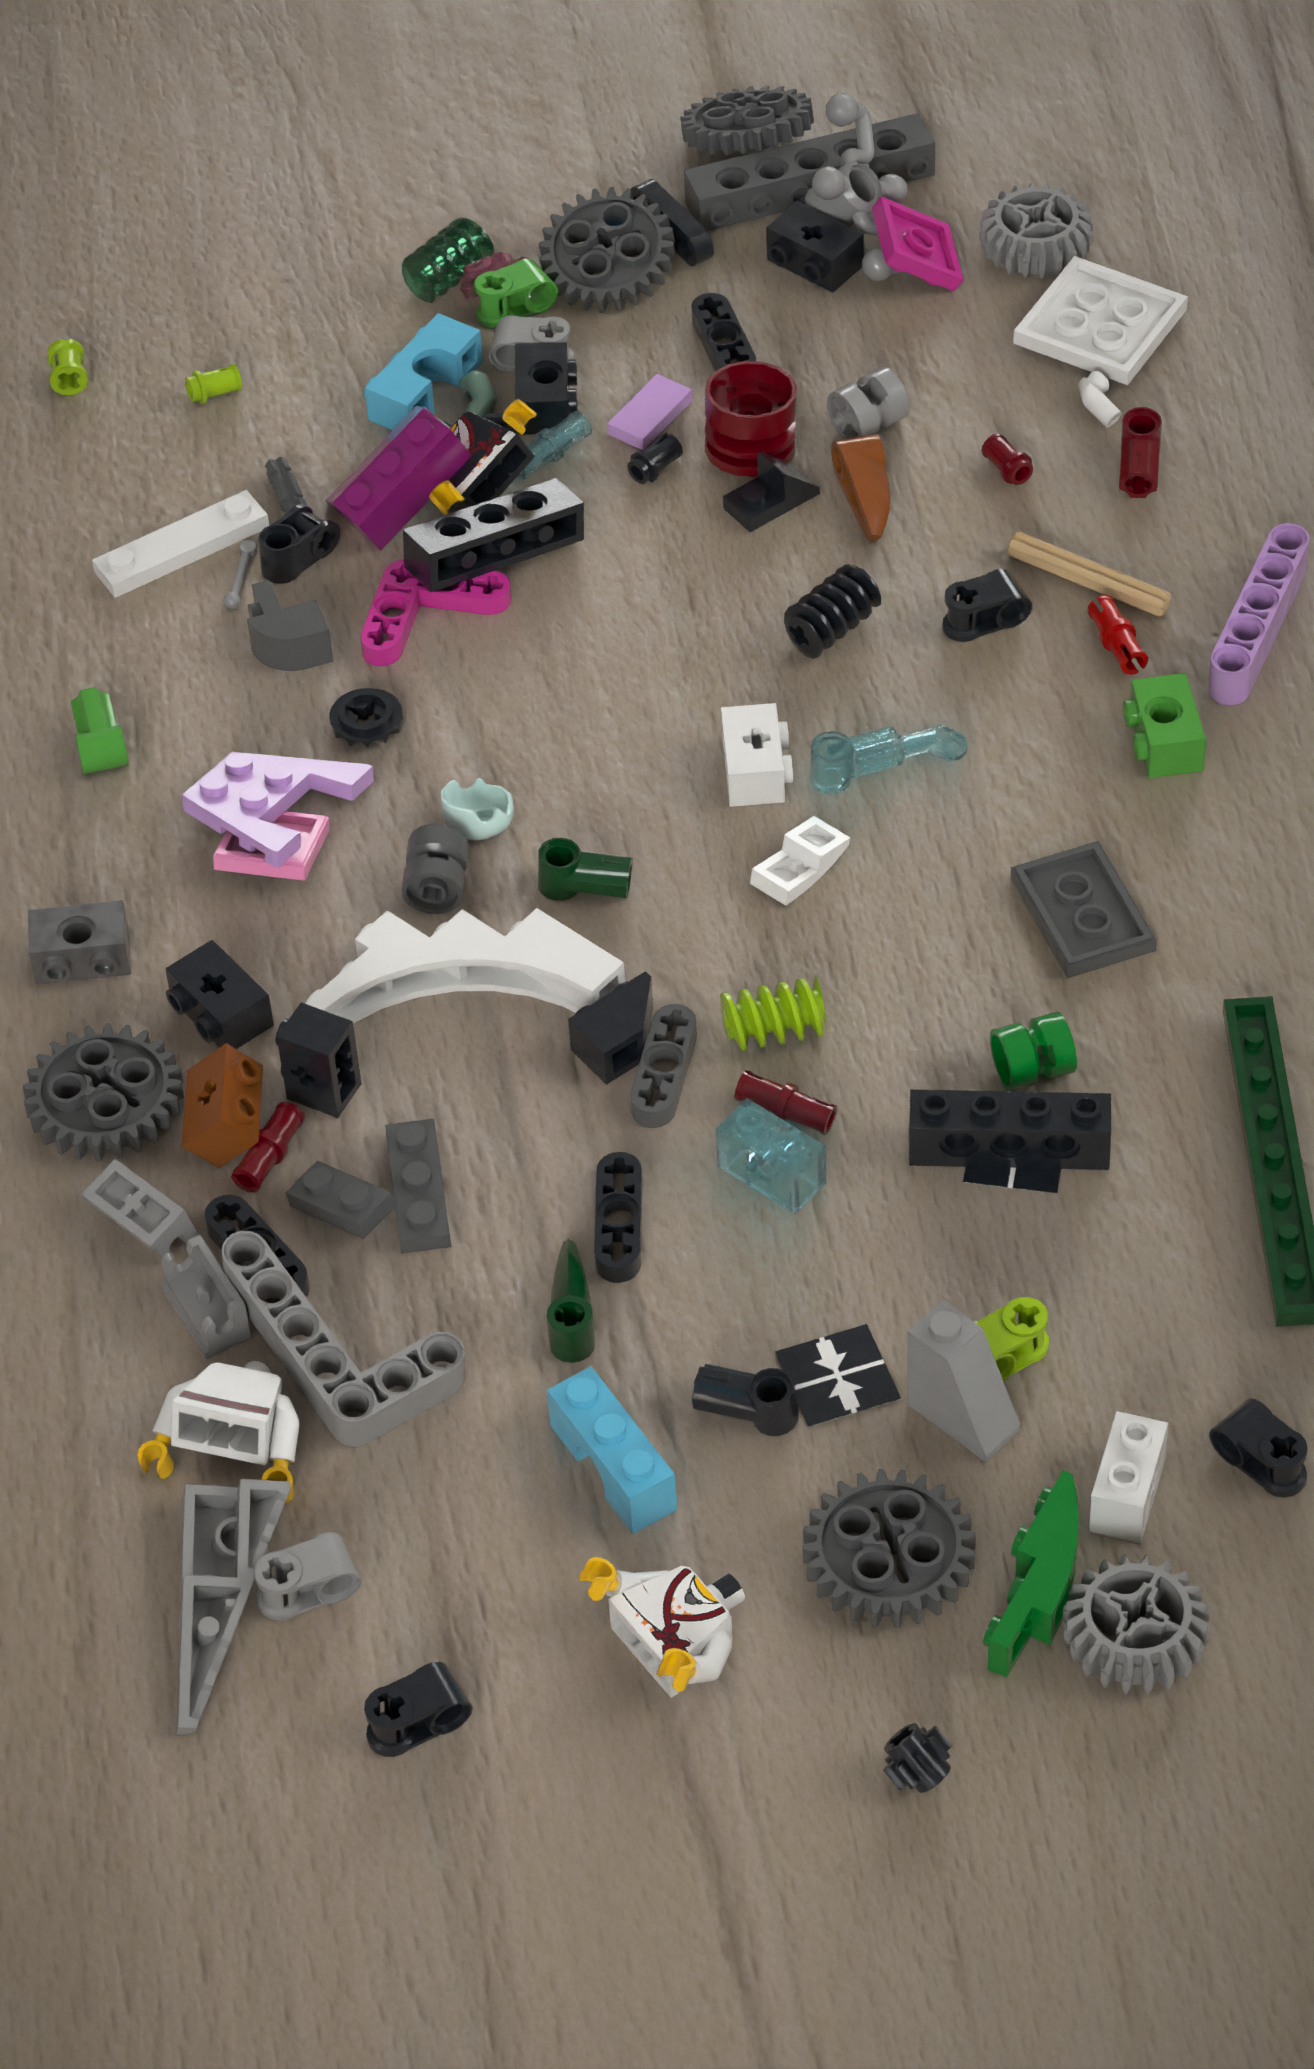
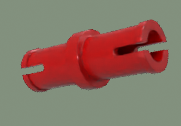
[1087,595,1148,675]

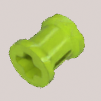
[47,339,88,396]

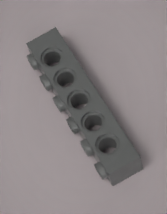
[684,113,935,231]

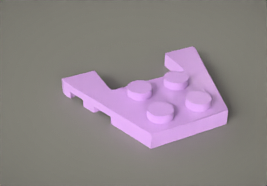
[182,752,374,868]

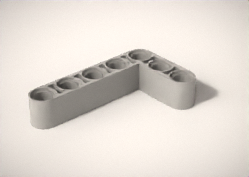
[222,1231,465,1447]

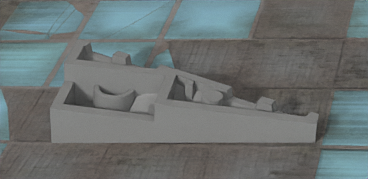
[176,1479,290,1735]

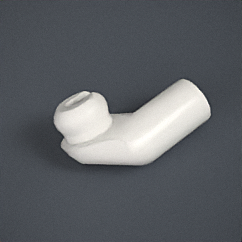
[1078,371,1122,428]

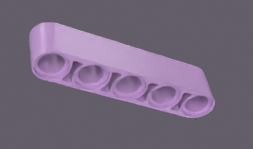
[1208,523,1310,706]

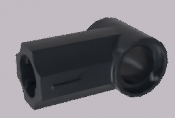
[692,1364,799,1436]

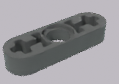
[630,1004,697,1128]

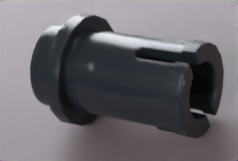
[627,433,683,484]

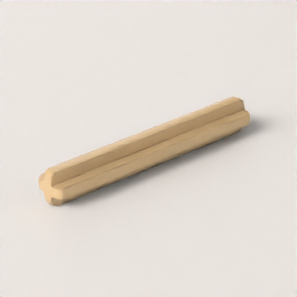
[1008,532,1171,617]

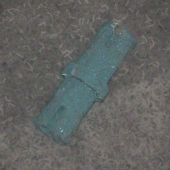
[517,411,592,480]

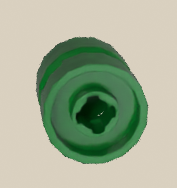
[990,1011,1077,1091]

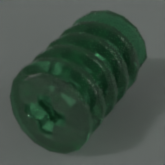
[402,218,495,303]

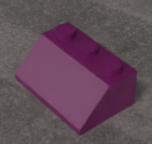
[325,406,472,551]

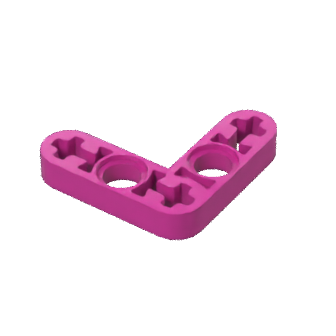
[361,560,511,666]

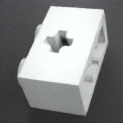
[721,703,793,807]
[1089,1411,1168,1544]

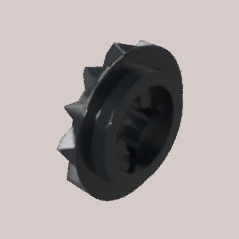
[329,688,403,748]

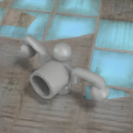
[805,93,908,281]

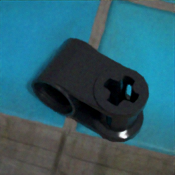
[258,504,341,584]
[942,568,1032,642]
[1209,1398,1308,1498]
[364,1661,473,1757]

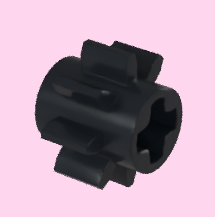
[883,1723,952,1793]

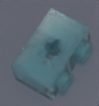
[716,1098,827,1214]

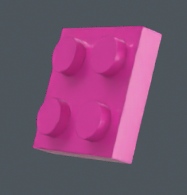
[872,196,964,291]

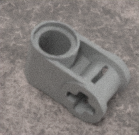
[489,315,574,373]
[254,1532,362,1621]

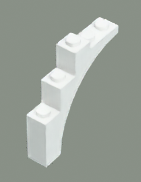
[305,908,625,1023]

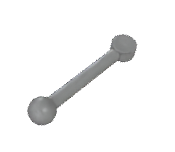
[223,540,257,609]

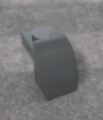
[247,580,333,671]

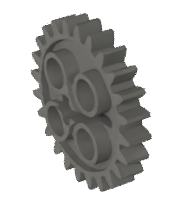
[680,86,814,155]
[539,187,676,313]
[23,1023,184,1161]
[802,1469,976,1628]

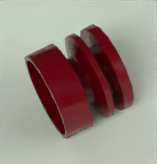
[705,361,797,477]

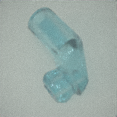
[899,725,968,761]

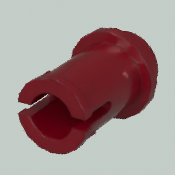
[981,433,1033,485]

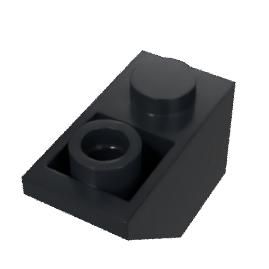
[568,971,653,1085]

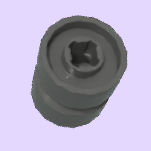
[402,824,469,914]

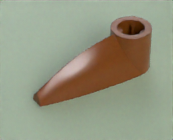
[831,433,890,543]

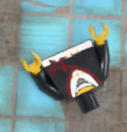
[429,399,537,515]

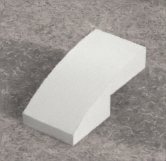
[750,816,850,906]

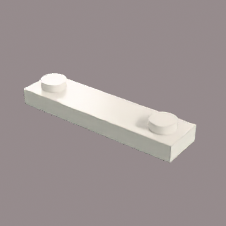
[92,490,269,598]

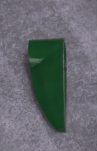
[546,1239,595,1363]

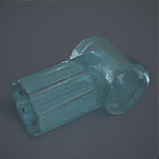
[810,726,904,794]

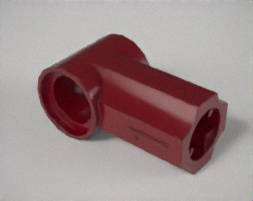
[1119,407,1162,498]

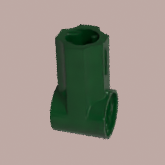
[538,838,633,901]

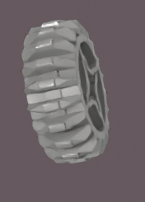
[980,183,1093,279]
[1063,1553,1210,1695]

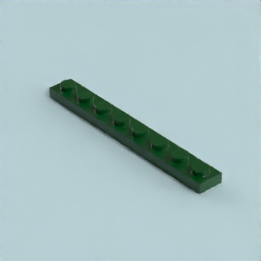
[1223,996,1314,1327]

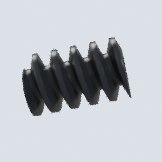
[784,564,881,659]

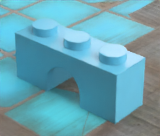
[364,313,483,430]
[547,1366,677,1534]

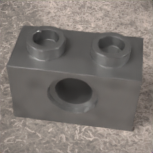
[28,900,131,984]

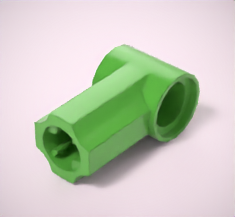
[71,687,129,775]

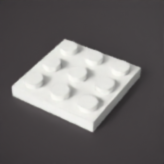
[1013,256,1188,385]

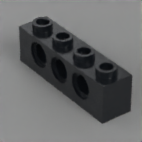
[403,478,584,592]
[909,1089,1111,1170]

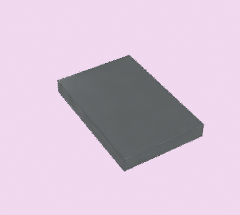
[1011,841,1156,978]

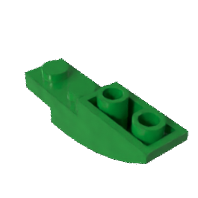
[983,1470,1079,1678]

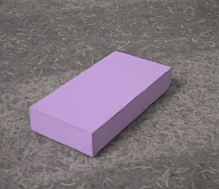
[607,374,693,450]

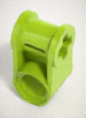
[974,1297,1049,1382]

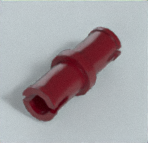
[734,1070,837,1135]
[231,1102,305,1193]

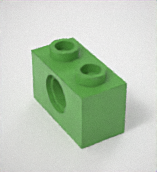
[1123,673,1206,778]

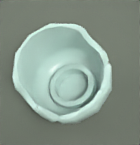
[440,778,514,840]

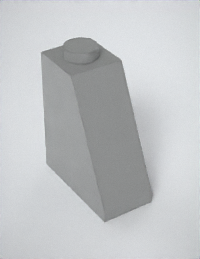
[908,1300,1020,1463]

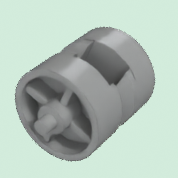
[827,366,910,439]

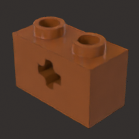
[181,1043,263,1168]

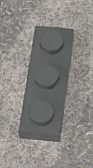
[385,1118,451,1254]

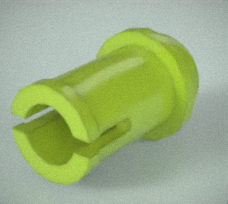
[185,364,242,404]

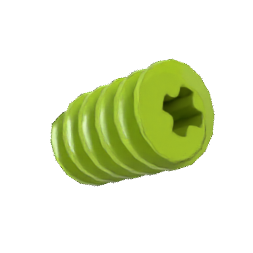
[720,976,826,1052]

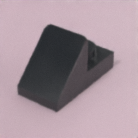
[723,452,820,532]

